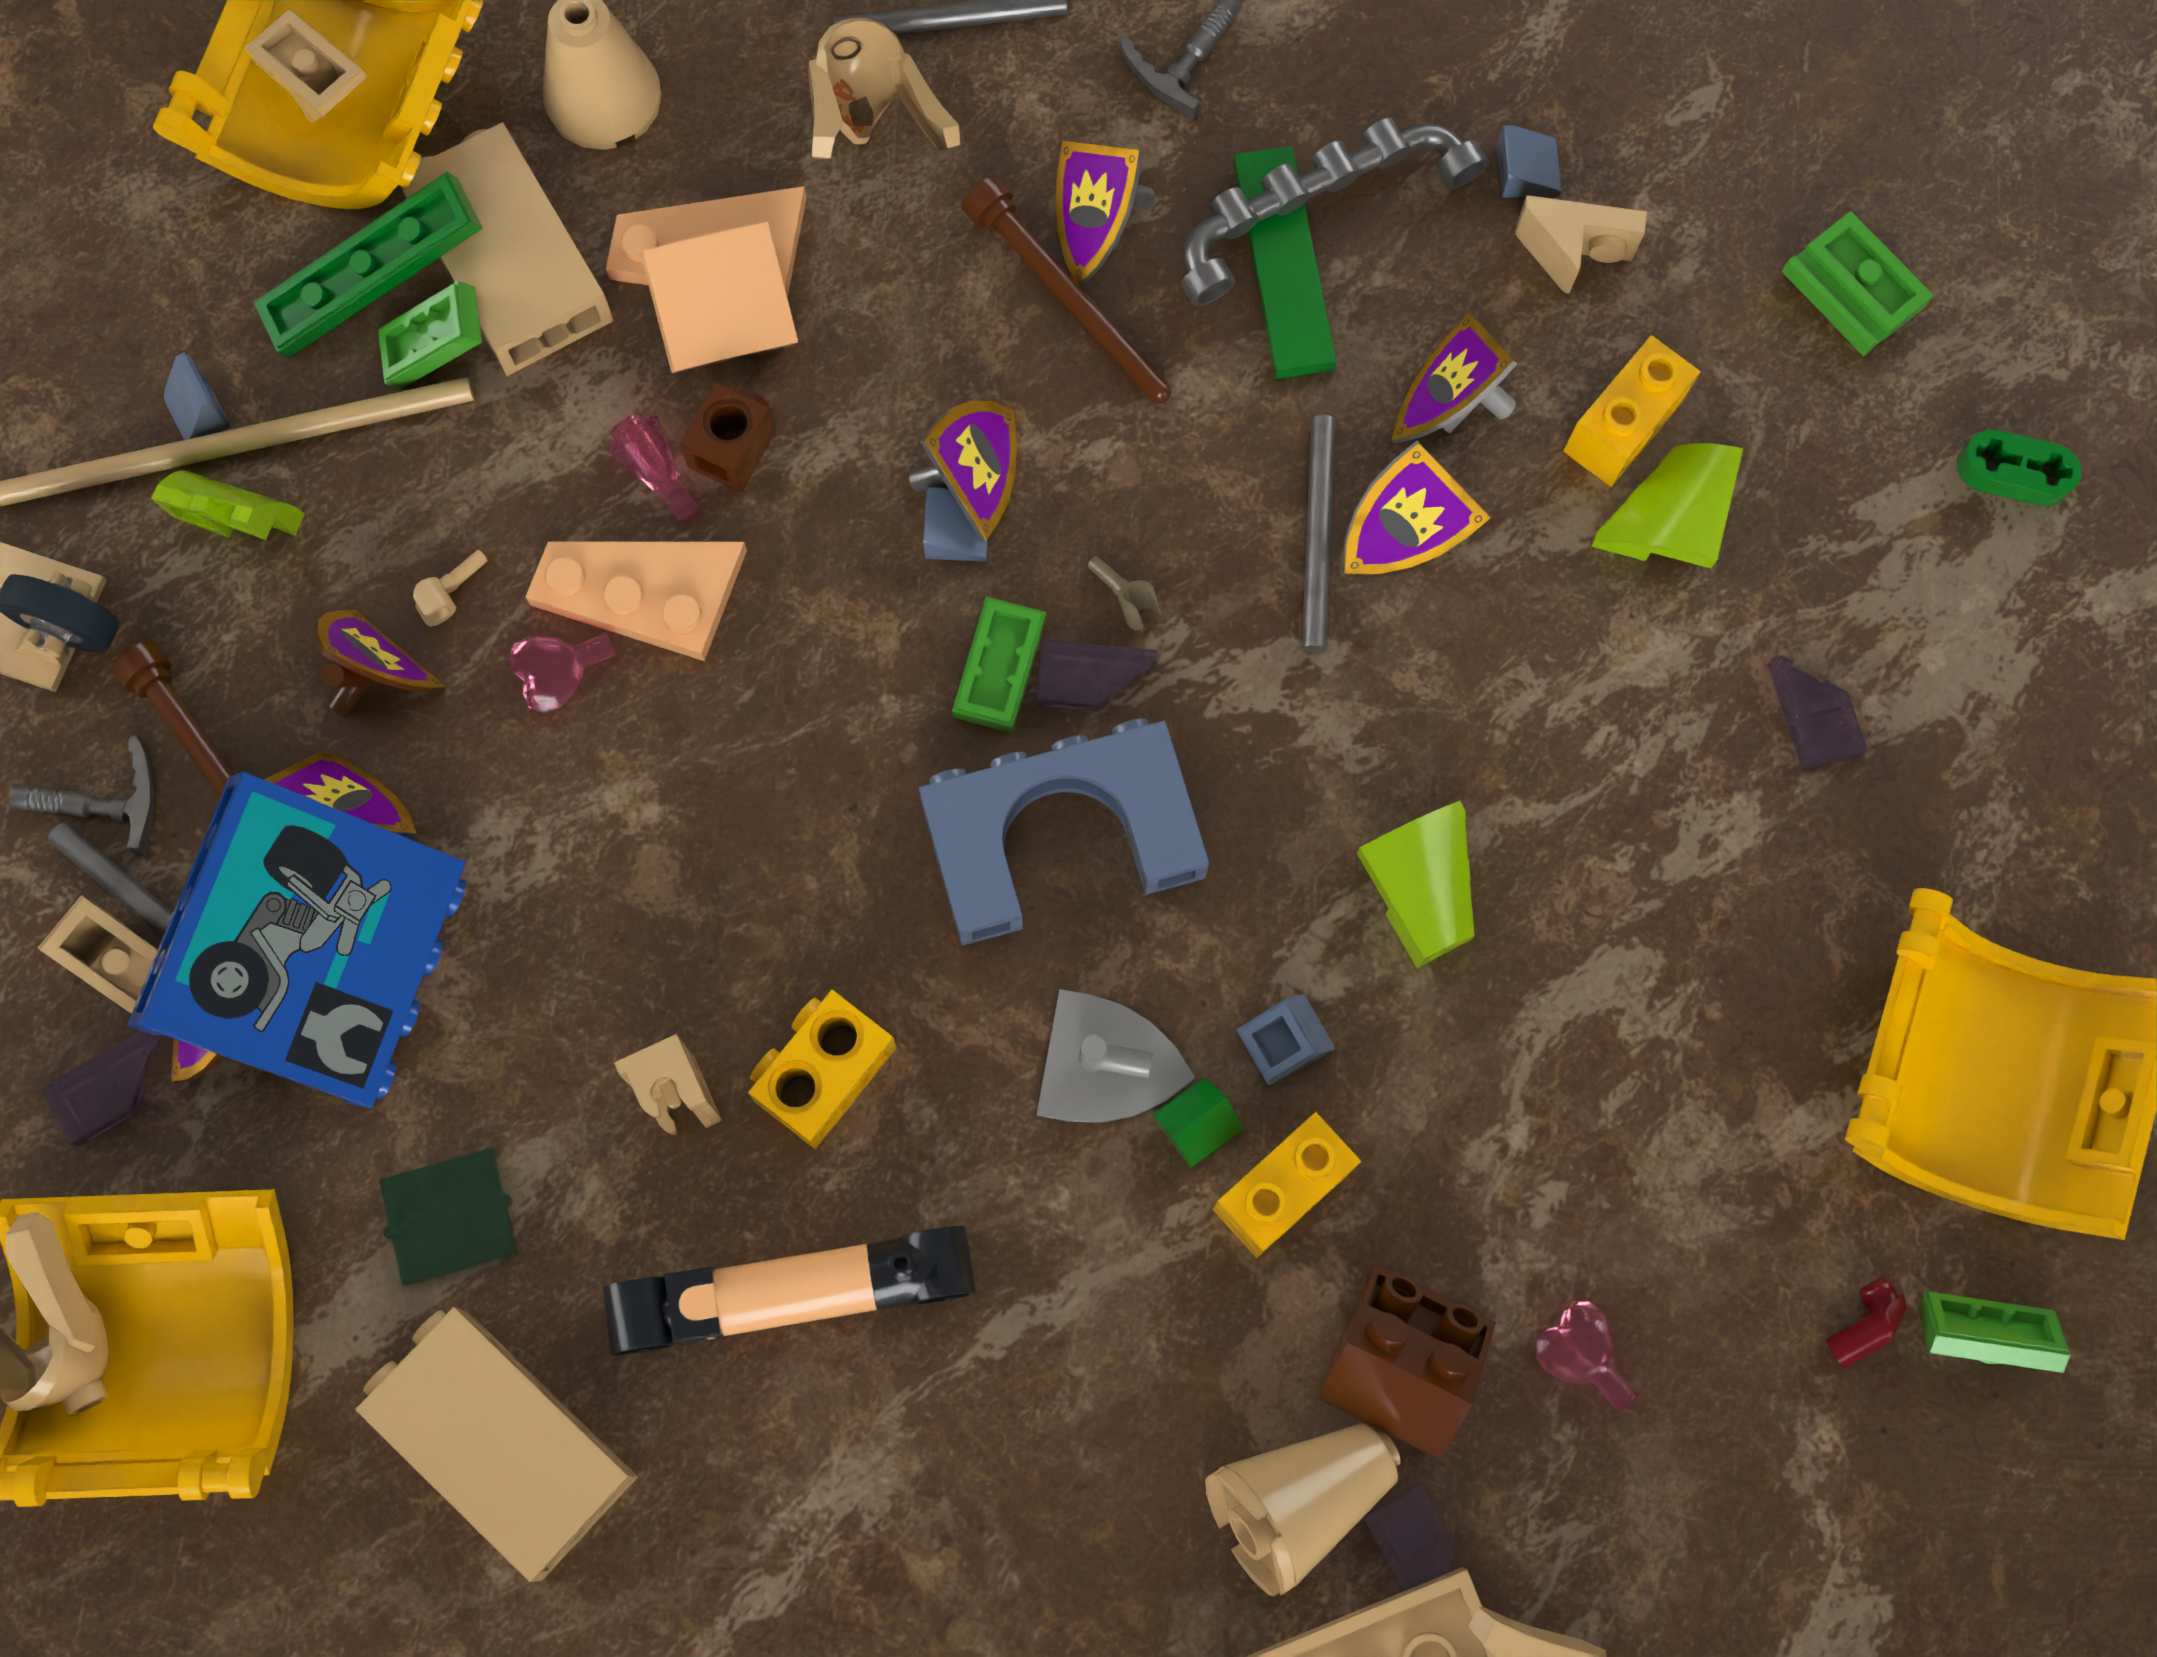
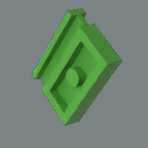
[1781,211,1934,357]

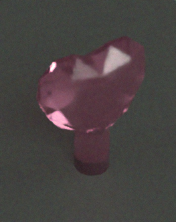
[508,632,617,713]
[1535,1301,1637,1411]

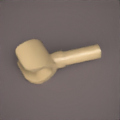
[413,550,488,626]

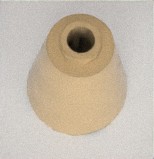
[542,0,662,150]
[1205,1423,1401,1596]

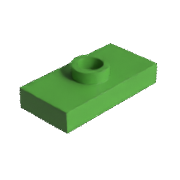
[378,281,482,389]
[952,596,1046,734]
[1917,1291,2071,1373]

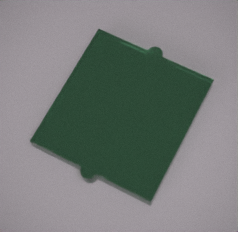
[379,1148,518,1286]

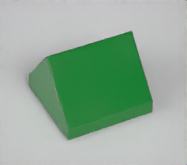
[1152,1077,1244,1168]

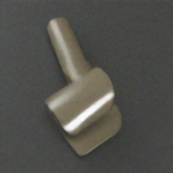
[1088,556,1162,630]

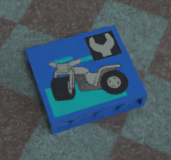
[127,771,466,1108]

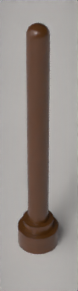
[961,176,1172,404]
[111,641,235,797]

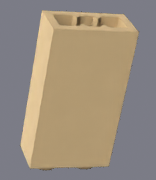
[399,122,614,376]
[355,1307,638,1582]

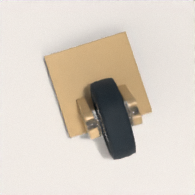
[0,542,119,692]

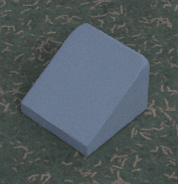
[1496,125,1562,198]
[164,352,229,440]
[923,487,988,562]
[1236,994,1335,1086]

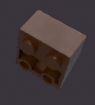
[1317,1263,1496,1459]

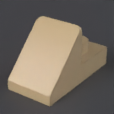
[245,9,367,123]
[1515,195,1647,294]
[37,895,158,1014]

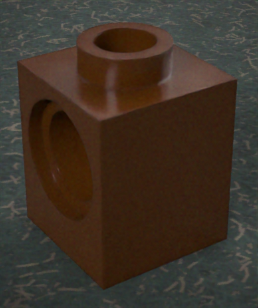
[680,382,776,493]

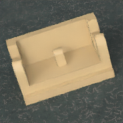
[614,1034,722,1135]

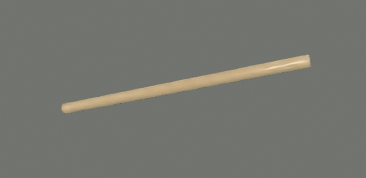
[0,377,475,507]

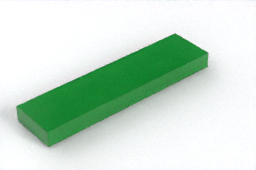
[1233,146,1337,379]
[253,171,483,358]

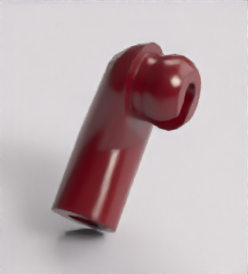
[1826,1277,1907,1369]

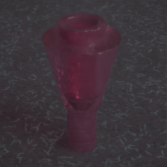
[607,413,700,523]

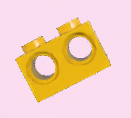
[1563,335,1701,488]
[748,990,897,1150]
[1213,1112,1362,1258]

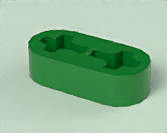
[1957,429,2082,506]

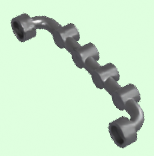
[1181,118,1489,307]

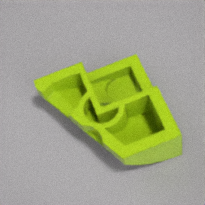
[1591,443,1743,568]
[151,470,305,540]
[1357,801,1474,969]

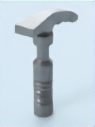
[1119,0,1241,121]
[9,736,155,856]

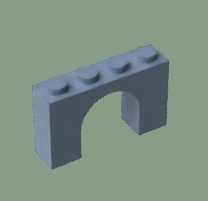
[918,719,1209,946]

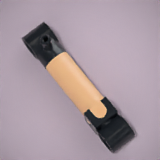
[602,1226,976,1356]

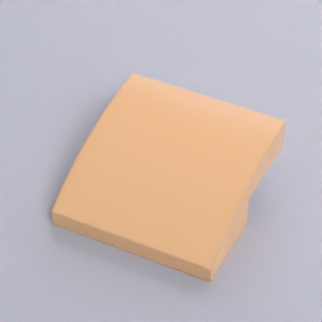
[640,221,798,373]

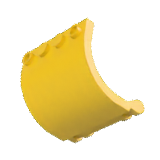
[153,0,484,209]
[1845,888,2157,1240]
[0,1189,294,1507]

